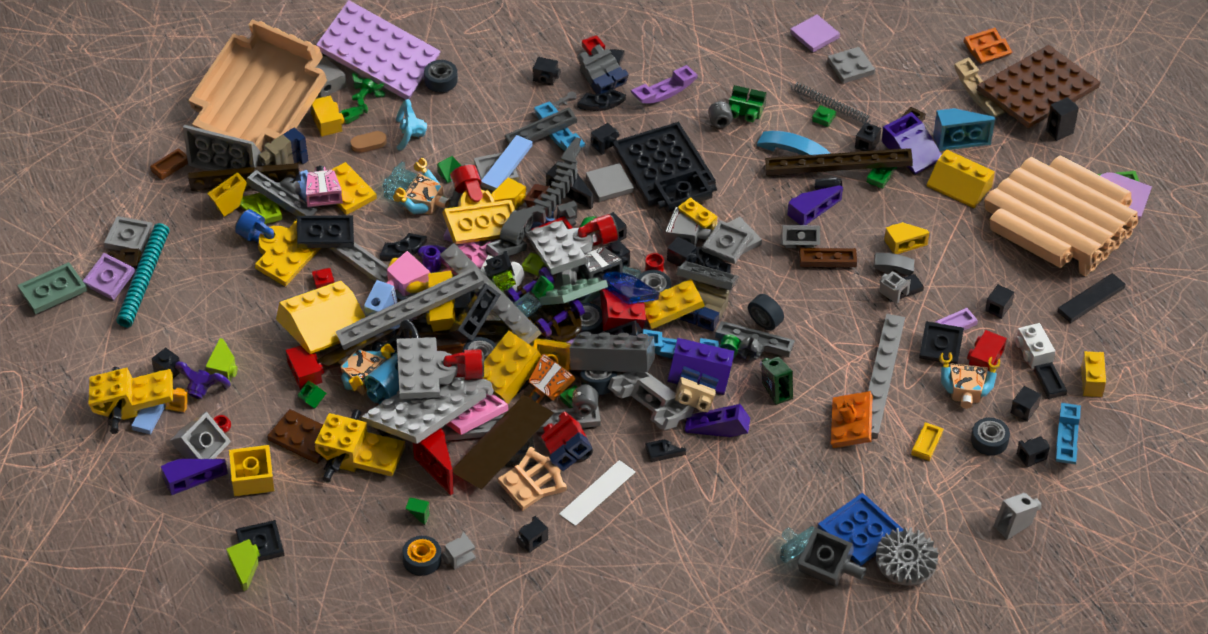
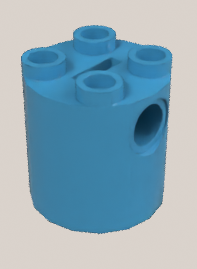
[364,354,399,405]

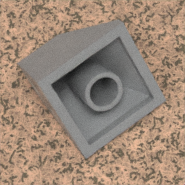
[170,412,231,459]

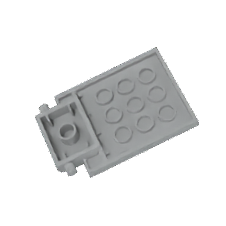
[362,377,494,444]

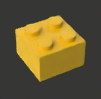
[229,445,275,496]

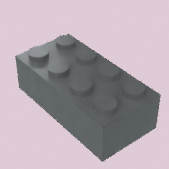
[569,332,655,372]

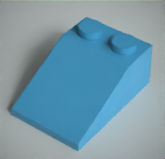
[933,108,995,151]

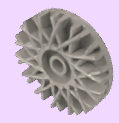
[876,527,939,586]

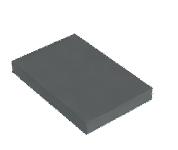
[676,261,739,290]

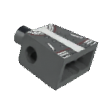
[581,247,623,281]

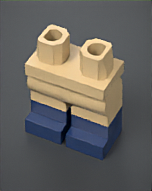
[675,366,719,412]

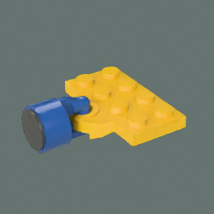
[235,209,321,287]

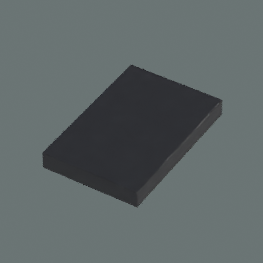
[297,215,354,248]

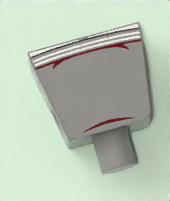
[665,207,711,245]

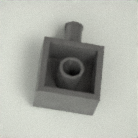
[798,527,866,587]

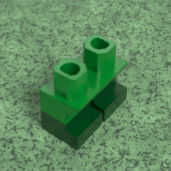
[729,85,767,123]

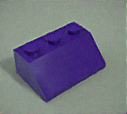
[667,338,734,395]

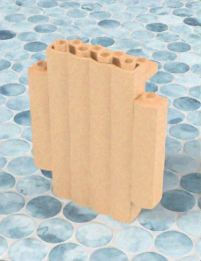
[188,19,327,152]
[984,156,1138,277]

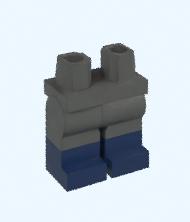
[578,45,629,94]

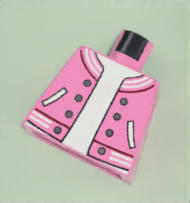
[306,166,343,207]

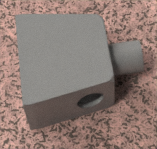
[316,57,346,97]
[994,493,1042,540]

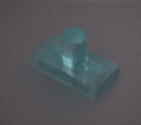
[780,526,815,563]

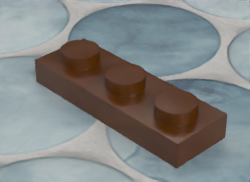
[800,248,857,267]

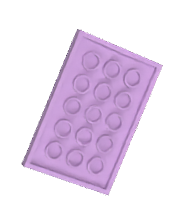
[316,0,441,99]

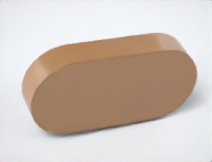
[351,131,387,153]

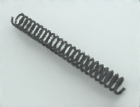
[791,82,871,123]

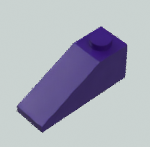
[787,185,843,225]
[685,404,750,437]
[161,459,228,496]

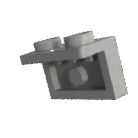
[553,266,580,291]

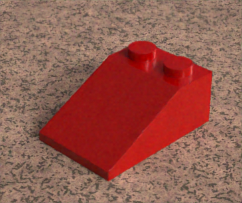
[600,283,646,331]
[413,428,454,496]

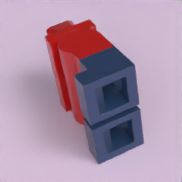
[541,412,592,471]

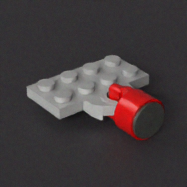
[527,214,619,275]
[397,337,484,399]

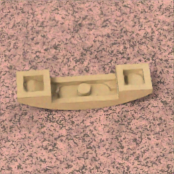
[954,57,1005,117]

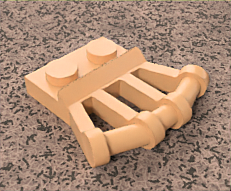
[498,447,567,510]

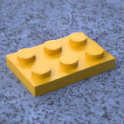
[331,162,377,215]
[643,279,705,329]

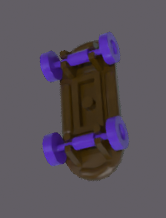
[506,267,585,342]

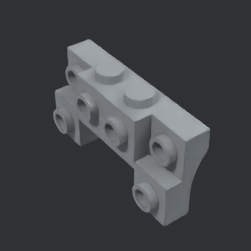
[608,372,694,430]

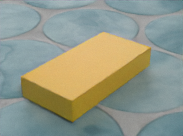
[911,422,944,461]

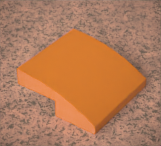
[963,28,1013,64]

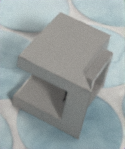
[879,271,911,304]
[442,531,476,570]

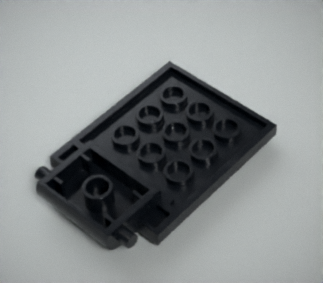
[613,122,717,212]

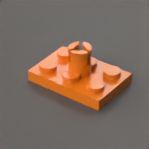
[831,391,873,448]

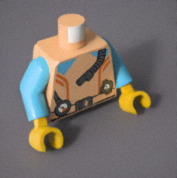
[393,158,449,215]
[338,344,395,396]
[939,352,1000,409]

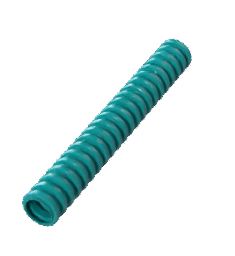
[116,223,170,328]

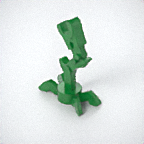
[340,73,385,124]

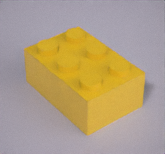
[482,331,542,404]

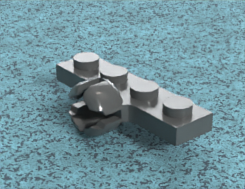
[246,170,318,216]
[715,321,795,361]

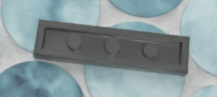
[504,107,578,145]

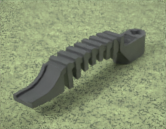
[500,137,582,245]

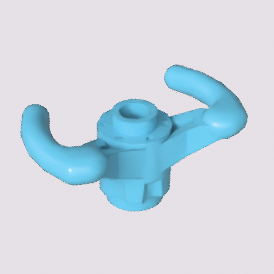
[396,99,427,151]

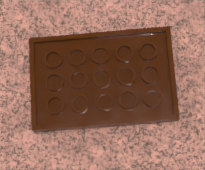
[976,45,1101,129]

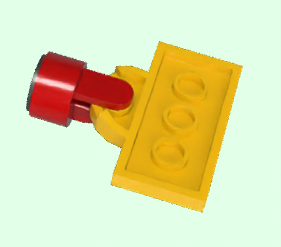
[442,164,515,244]

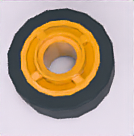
[402,536,442,576]

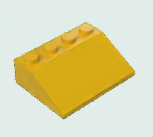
[276,281,366,354]

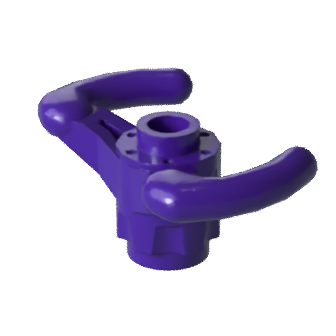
[418,245,447,273]
[175,361,231,399]

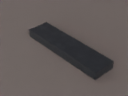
[1057,273,1126,323]

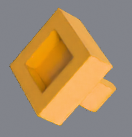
[166,388,187,412]

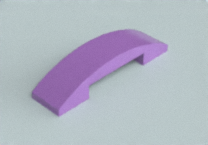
[631,65,698,103]

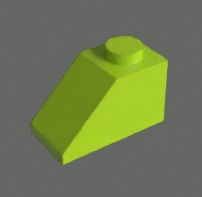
[205,338,238,382]
[226,539,260,591]

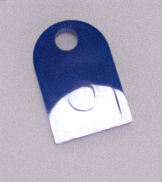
[602,272,660,304]

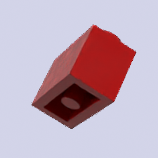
[967,330,1007,371]
[286,345,324,390]

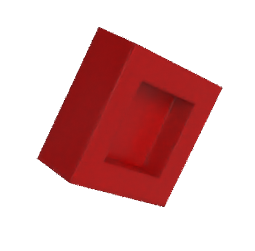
[581,35,605,56]
[312,268,335,289]

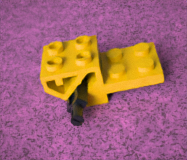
[89,367,173,434]
[315,409,405,483]

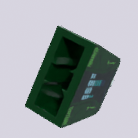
[760,357,793,405]

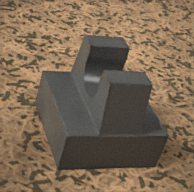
[557,201,577,226]

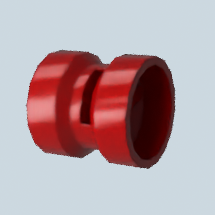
[645,253,664,273]

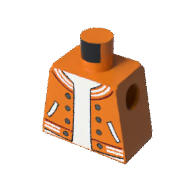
[529,354,576,403]

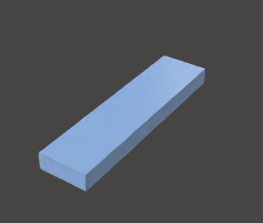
[481,135,532,191]

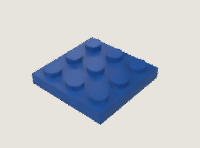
[818,493,903,566]

